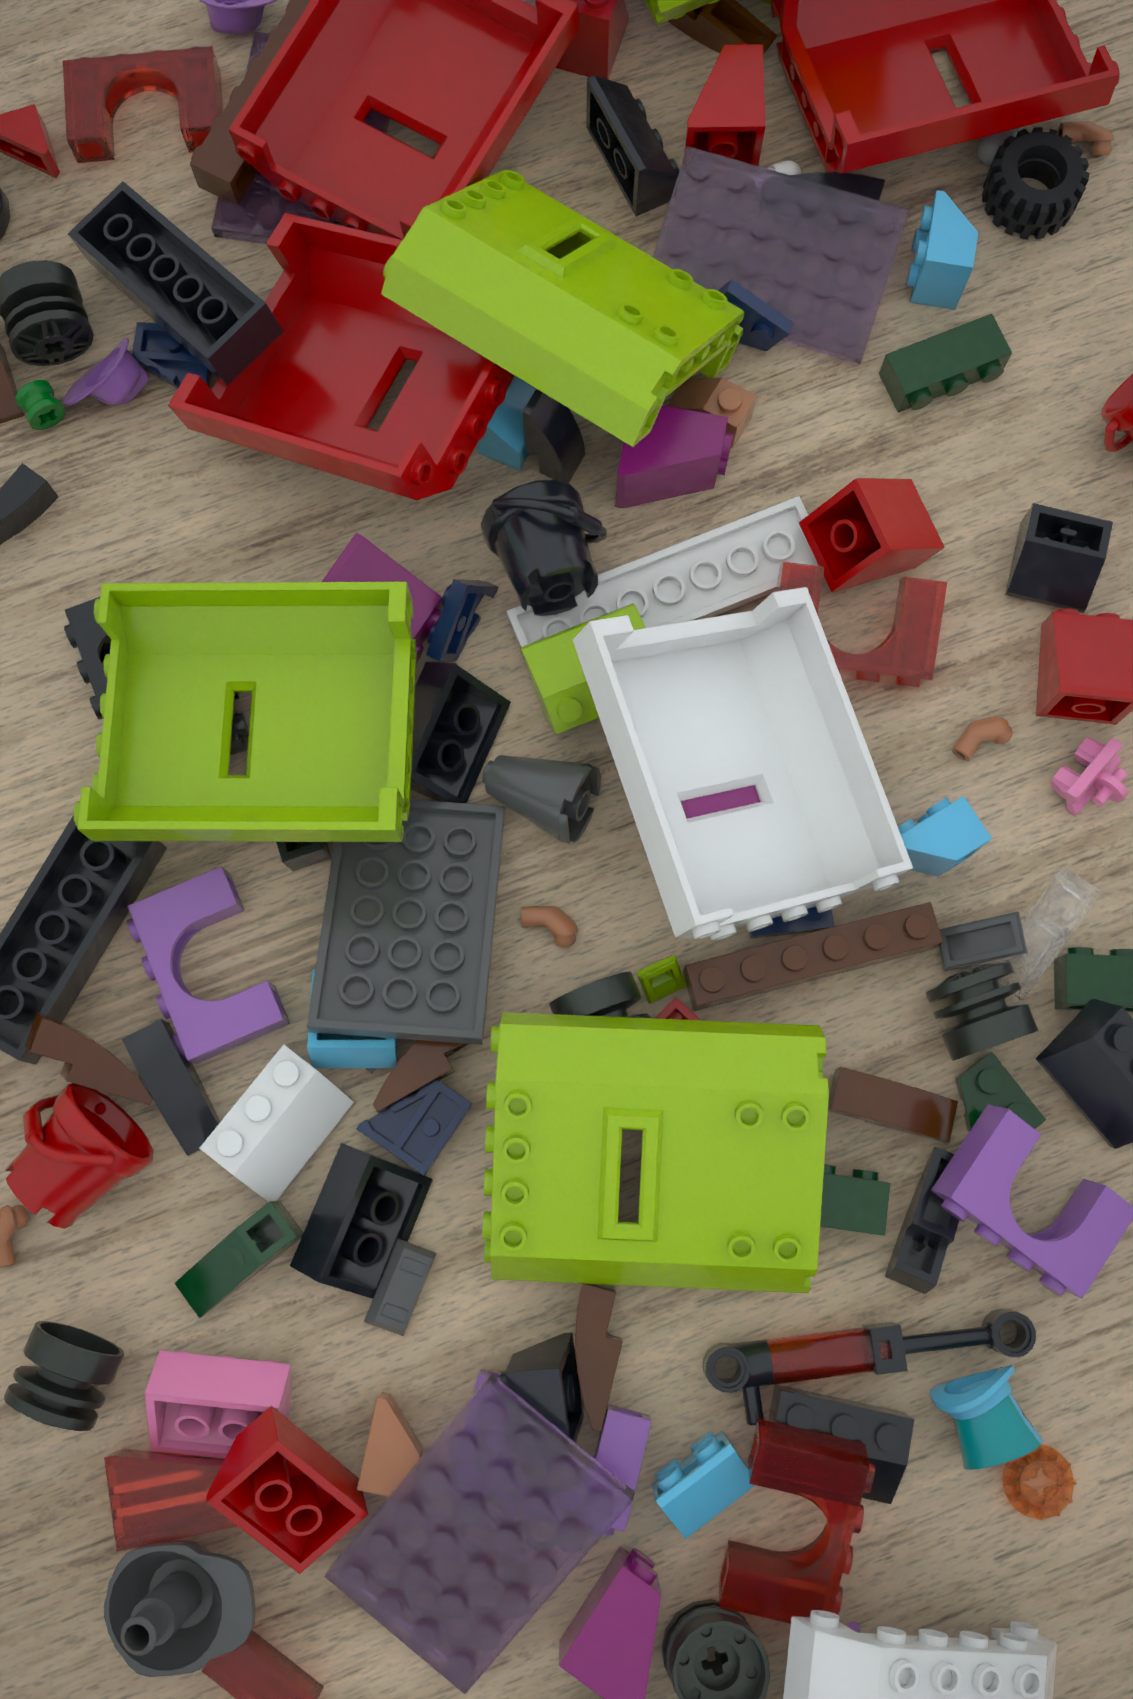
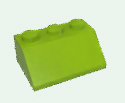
[520,603,646,735]

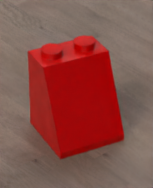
[535,0,629,79]
[682,43,766,175]
[799,478,945,592]
[1036,609,1133,725]

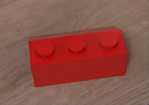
[206,1405,368,1574]

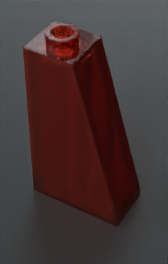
[104,1449,238,1552]

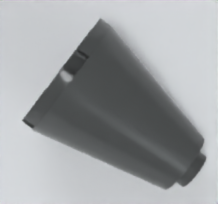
[482,755,601,844]

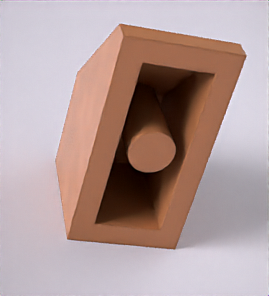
[668,377,757,449]
[357,1392,429,1502]

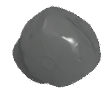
[104,1540,255,1677]

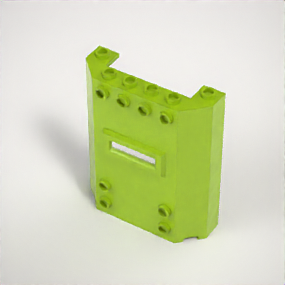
[381,170,744,447]
[74,582,417,842]
[482,1012,829,1293]

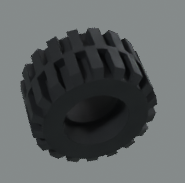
[982,127,1090,240]

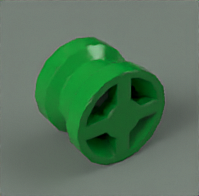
[15,380,66,430]

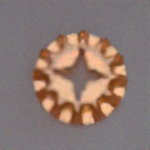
[1003,1444,1077,1521]

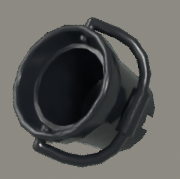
[481,480,607,616]

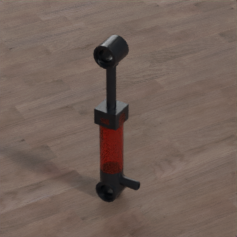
[702,1309,1036,1426]

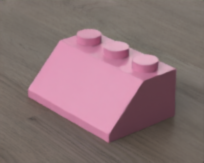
[144,1350,292,1459]

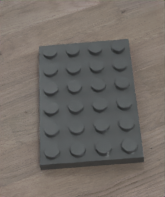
[307,799,505,1045]

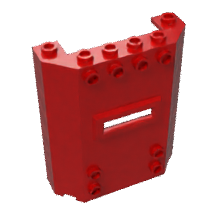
[228,0,579,240]
[770,0,1120,173]
[168,213,515,501]

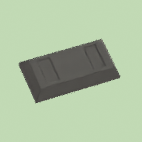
[939,911,1028,971]
[364,1238,437,1336]

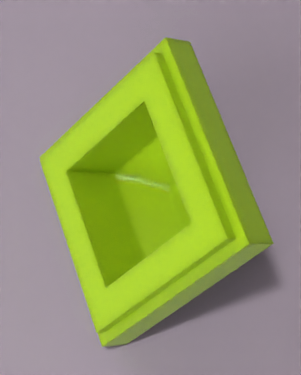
[636,955,686,1004]

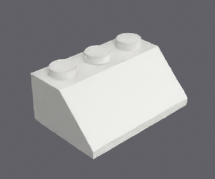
[199,1045,355,1202]

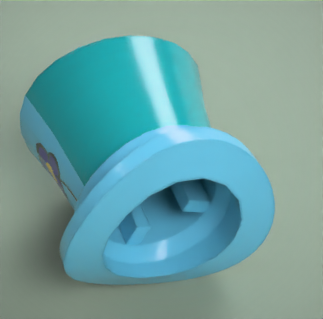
[930,1365,1043,1470]

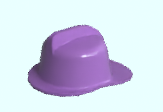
[199,0,277,35]
[63,338,149,406]

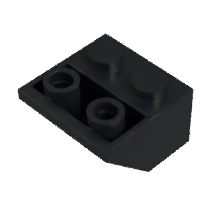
[1005,503,1113,613]

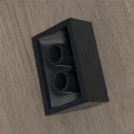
[586,75,681,217]
[411,662,511,803]
[1036,999,1133,1149]
[290,1143,433,1299]
[759,1384,914,1504]

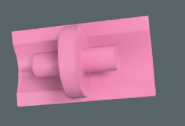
[1052,737,1128,816]

